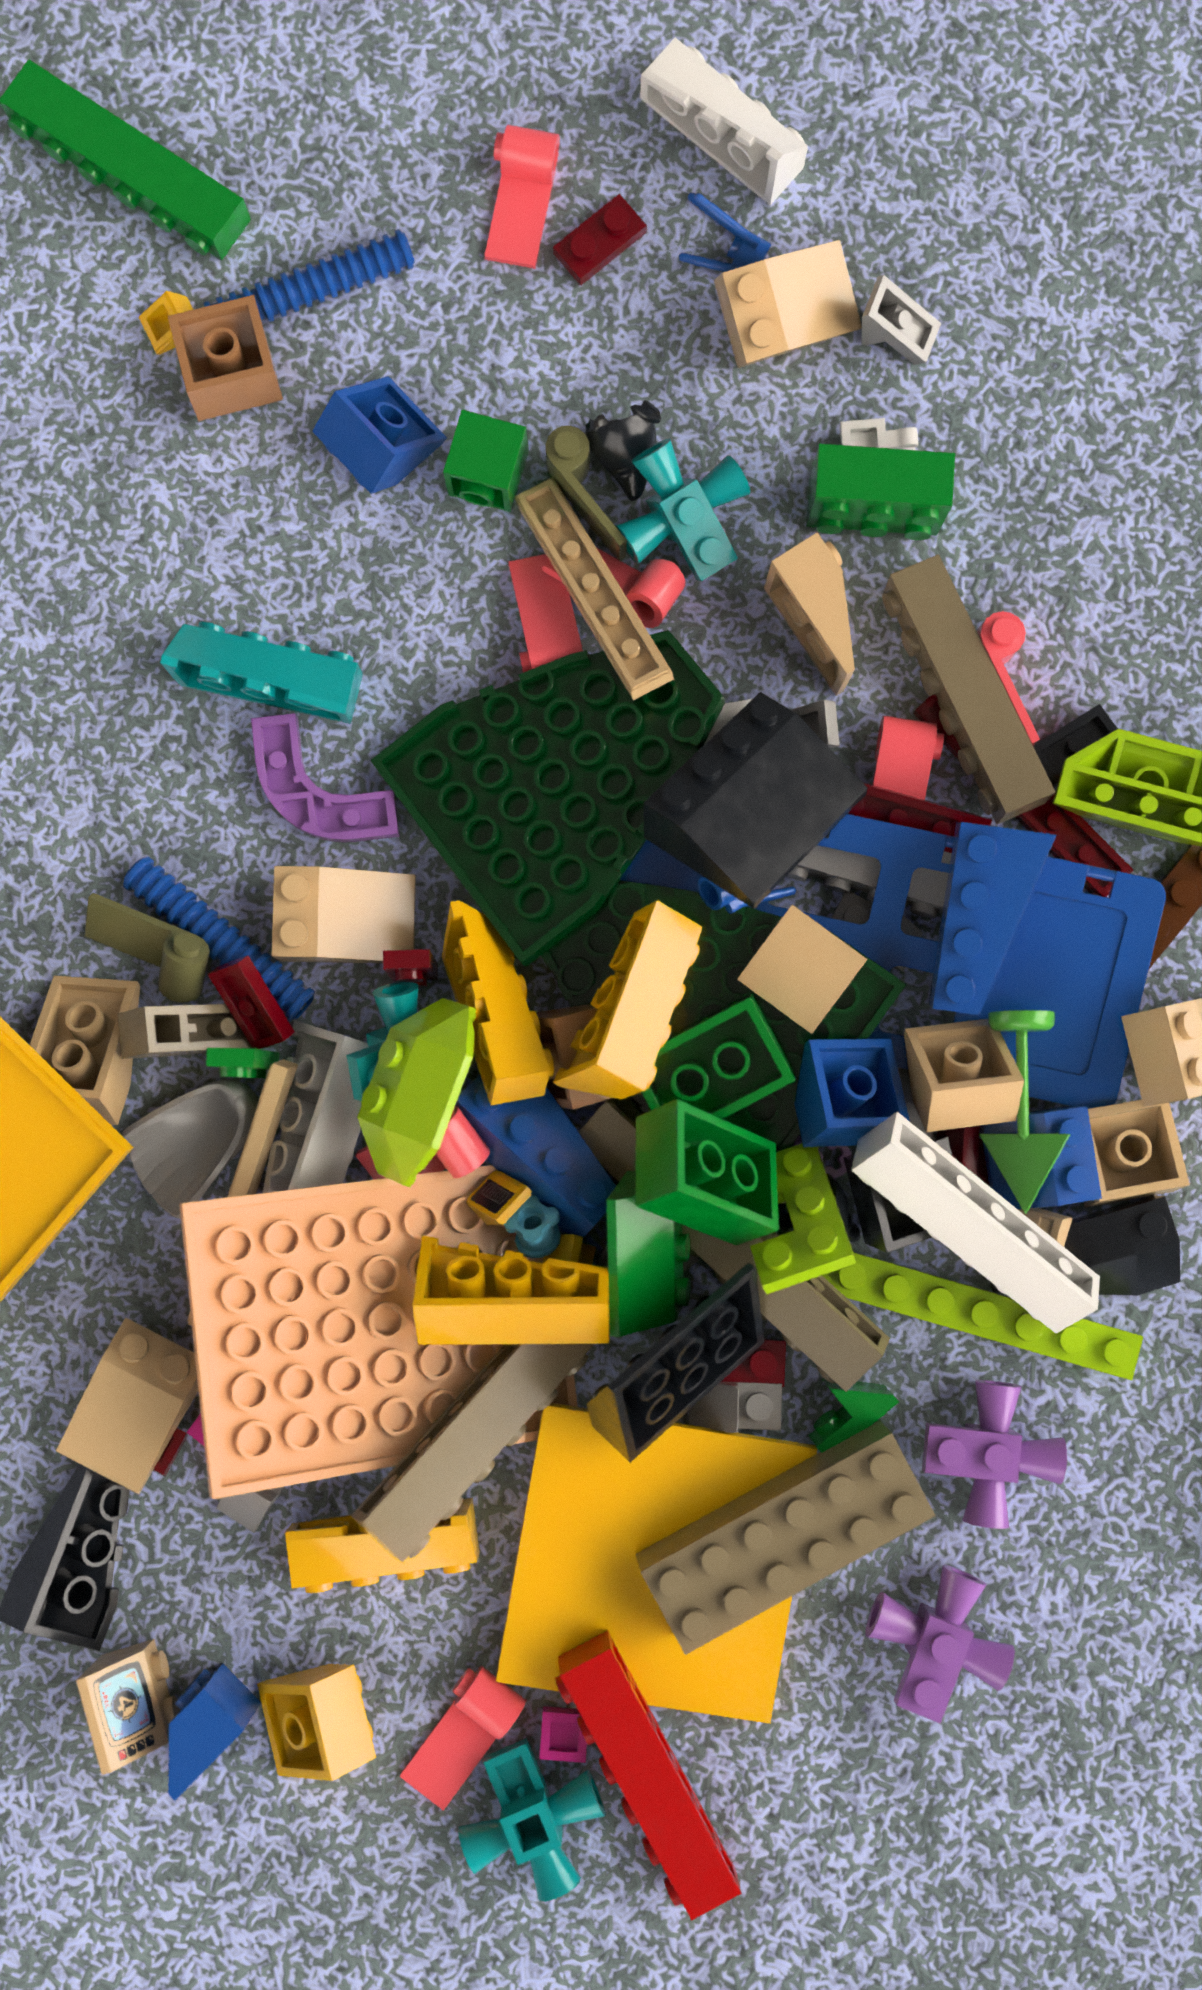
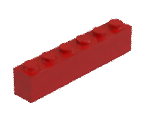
[555,1630,742,1921]

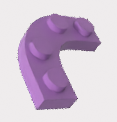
[251,713,400,843]

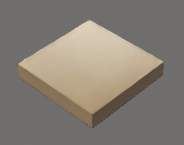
[737,904,867,1034]

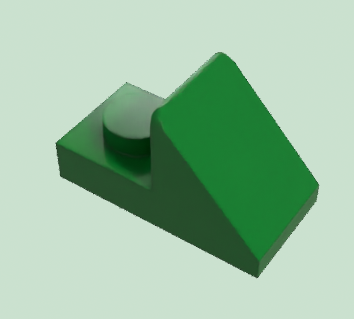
[808,1378,899,1453]

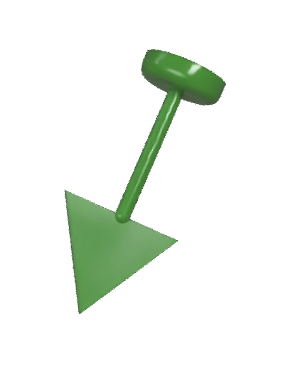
[979,1010,1071,1214]

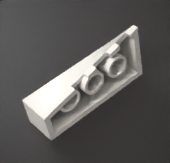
[640,37,808,205]
[263,1020,368,1193]

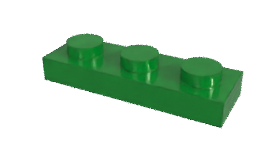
[206,1047,280,1079]

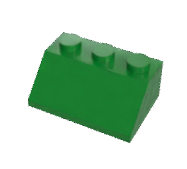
[607,1171,691,1337]

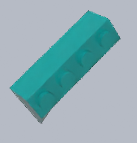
[160,621,363,724]

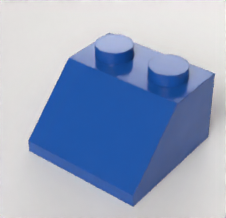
[312,376,447,494]
[794,1039,910,1147]
[980,1106,1102,1209]
[168,1663,261,1801]

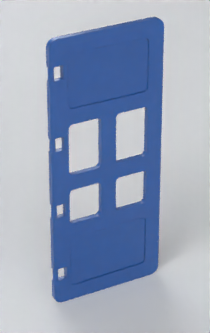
[620,814,1166,1109]

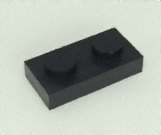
[1033,704,1118,788]

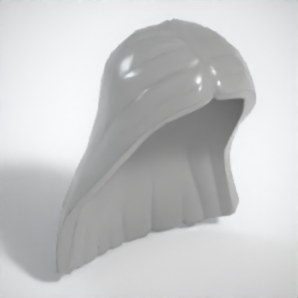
[122,1079,259,1219]

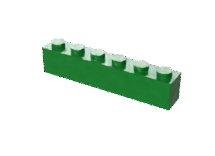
[0,59,251,260]

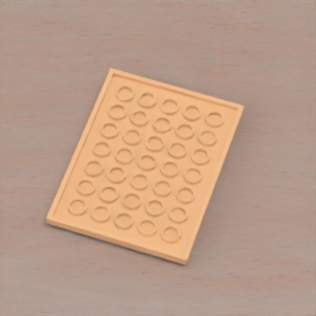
[180,1165,578,1499]

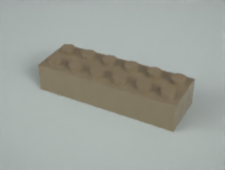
[636,1419,936,1655]

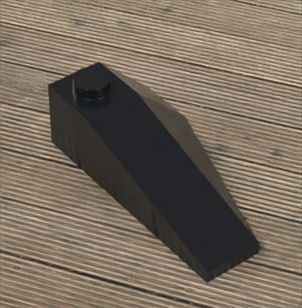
[989,1195,1180,1296]
[0,1464,129,1651]

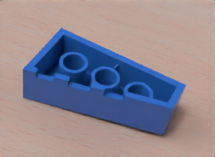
[928,822,1056,1015]
[455,1075,616,1238]

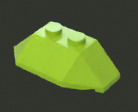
[1052,729,1202,847]
[357,998,476,1187]

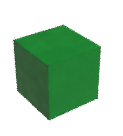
[443,409,529,512]

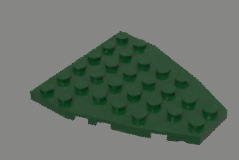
[370,630,726,967]
[541,880,907,1152]

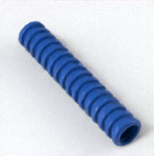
[203,229,415,322]
[123,856,315,1022]

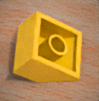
[257,1664,376,1781]

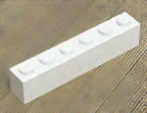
[851,1112,1100,1333]

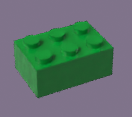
[806,443,956,540]
[642,994,796,1119]
[635,1099,779,1246]

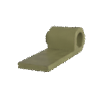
[545,426,627,561]
[85,893,209,1002]

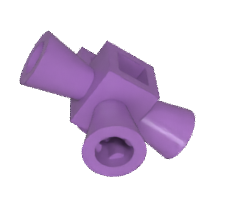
[922,1380,1067,1529]
[865,1565,1015,1724]

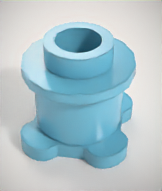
[504,1195,561,1258]

